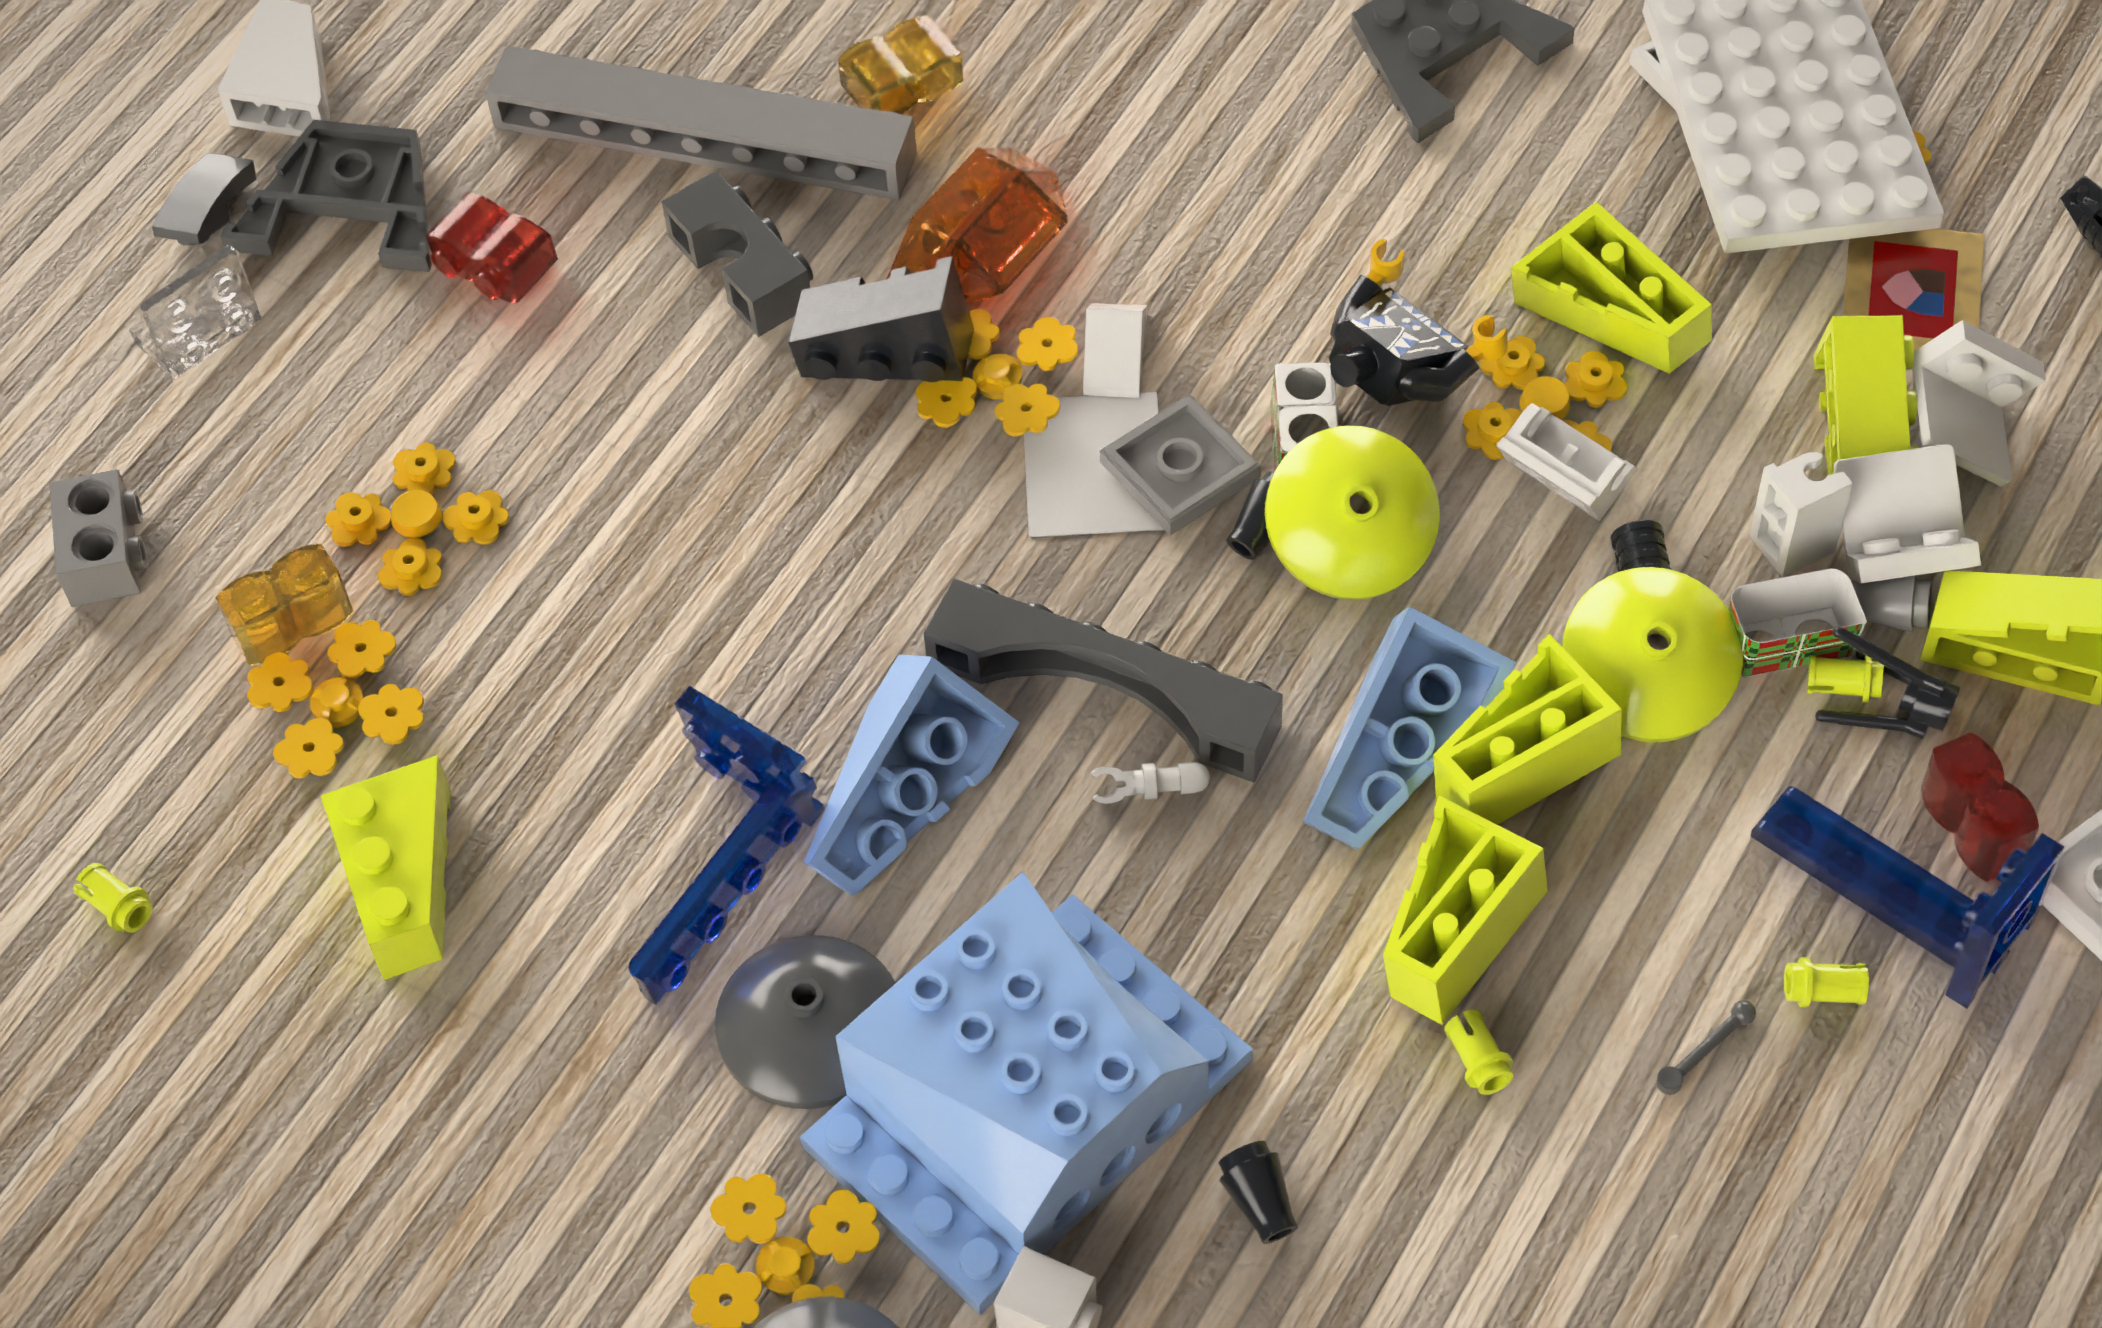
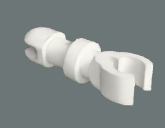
[1090,762,1210,804]

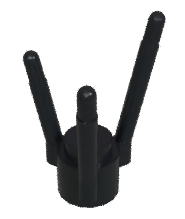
[1815,626,1960,739]

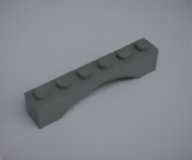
[924,578,1283,783]

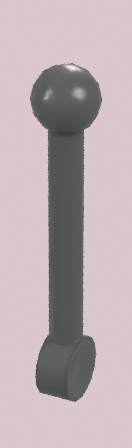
[1656,1000,1756,1095]

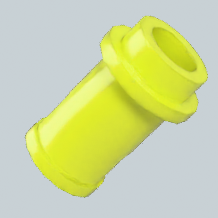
[1807,655,1884,703]
[73,863,153,933]
[1784,957,1869,1008]
[1444,1009,1513,1095]

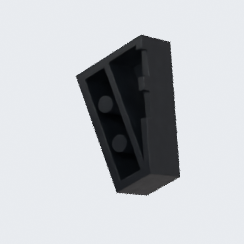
[788,256,974,382]

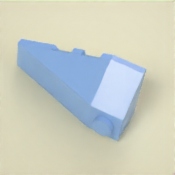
[1303,606,1516,850]
[803,654,1020,896]

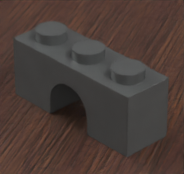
[661,170,813,337]

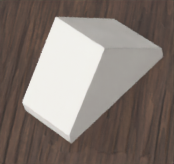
[1083,303,1148,398]

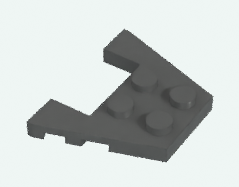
[1351,0,1575,143]
[221,120,432,272]

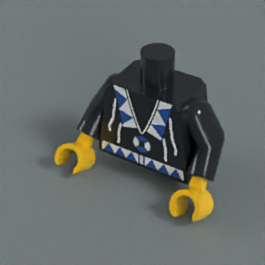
[1329,239,1508,406]

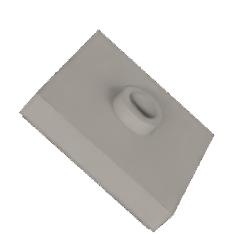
[1100,394,1261,536]

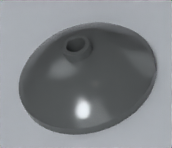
[715,935,896,1109]

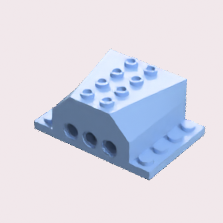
[800,872,1253,1315]

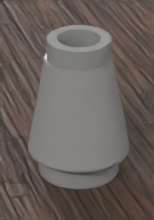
[1851,575,1932,632]

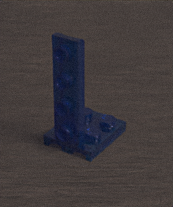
[628,685,825,1005]
[1750,786,2065,1009]

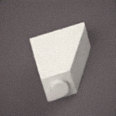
[218,0,331,137]

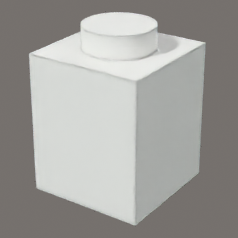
[994,1246,1102,1328]

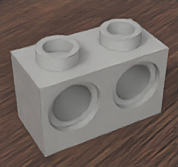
[49,469,147,607]

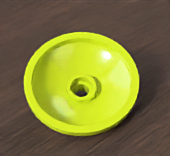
[1265,426,1440,600]
[1561,567,1743,742]

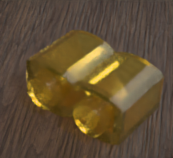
[838,16,963,115]
[215,544,353,665]

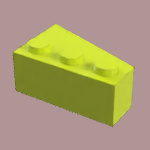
[1511,202,1712,374]
[1813,315,1919,475]
[1920,570,2102,706]
[1433,634,1622,825]
[320,755,451,980]
[1383,796,1548,1025]

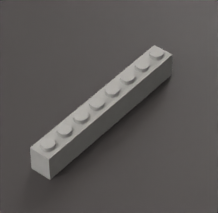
[485,46,917,200]

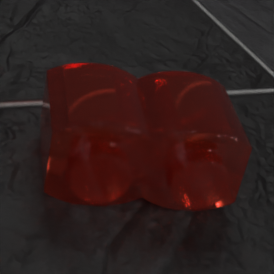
[426,192,558,304]
[1921,732,2039,882]

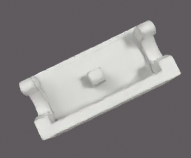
[1496,403,1637,522]
[1749,452,1853,578]

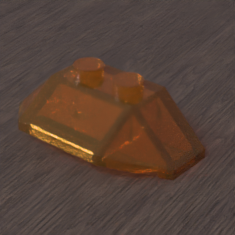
[886,147,1068,305]

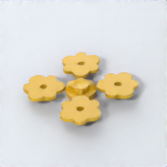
[915,309,1079,436]
[1463,336,1627,460]
[325,442,510,596]
[247,620,424,778]
[689,1173,880,1328]

